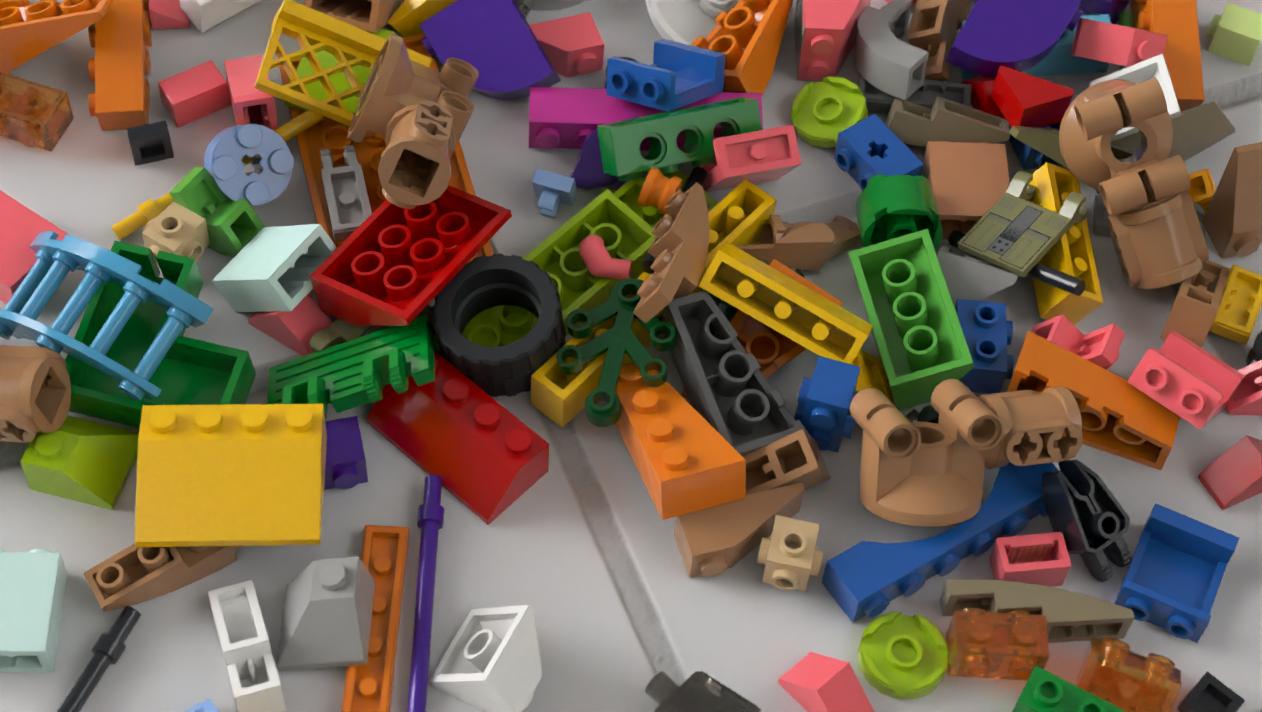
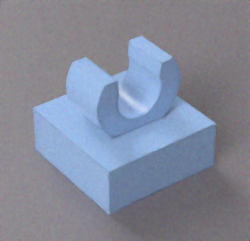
[532,168,578,218]

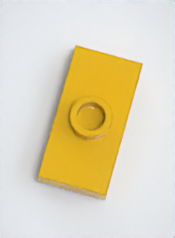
[1209,264,1262,345]

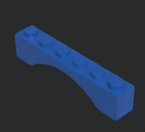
[821,462,1059,623]

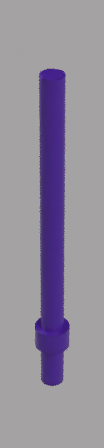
[407,475,445,712]

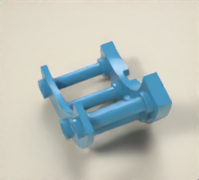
[0,231,214,401]

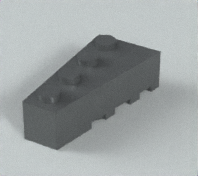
[659,290,808,456]

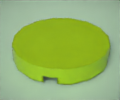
[790,76,868,148]
[857,612,949,699]

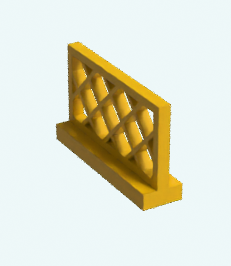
[254,0,432,140]

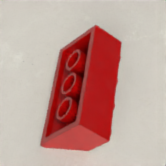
[366,351,549,525]

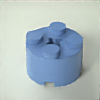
[204,124,294,205]

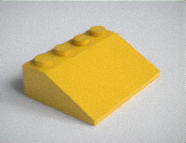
[135,404,327,547]

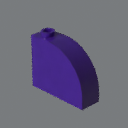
[419,0,561,100]
[945,0,1083,77]

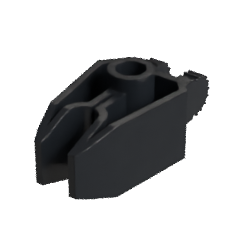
[1042,460,1132,582]

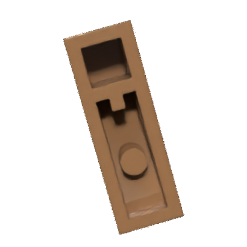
[1202,142,1262,259]
[1160,260,1230,348]
[742,429,831,495]
[674,482,805,578]

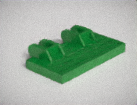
[267,315,435,418]

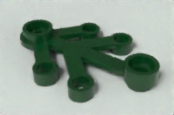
[556,278,676,427]

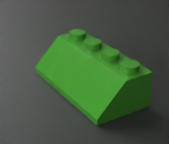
[849,228,974,411]

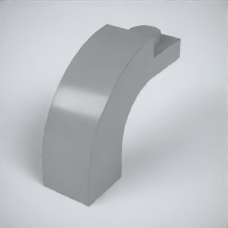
[854,0,929,101]

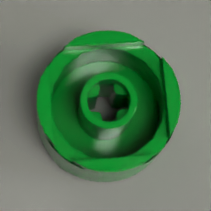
[855,174,943,249]

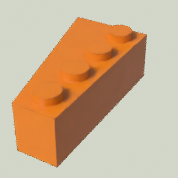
[88,0,152,131]
[1129,0,1205,111]
[1007,331,1180,470]
[607,363,746,520]

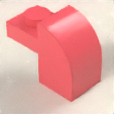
[1031,314,1125,369]

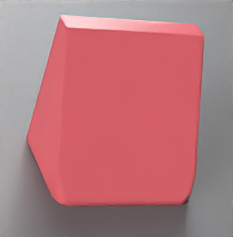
[148,0,190,29]

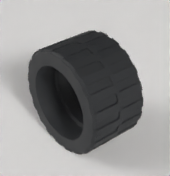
[432,254,566,397]

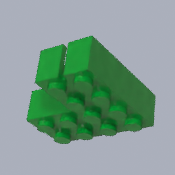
[65,241,256,428]

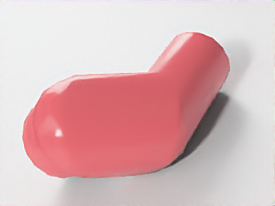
[579,235,633,280]

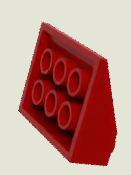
[309,185,512,326]

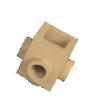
[142,201,210,269]
[757,515,823,591]

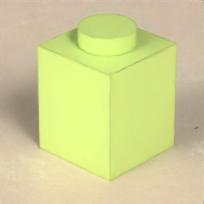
[1206,2,1262,66]

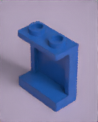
[606,39,726,112]
[1114,503,1239,643]

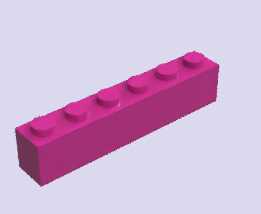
[529,87,763,151]

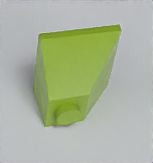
[20,415,139,510]

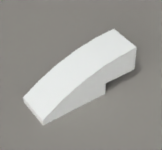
[207,580,287,712]

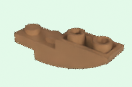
[906,0,970,81]
[633,182,709,323]
[83,544,244,612]

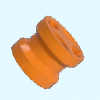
[637,167,683,215]

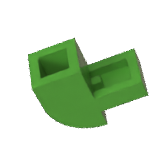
[169,167,265,256]

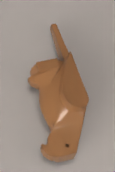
[734,215,861,271]

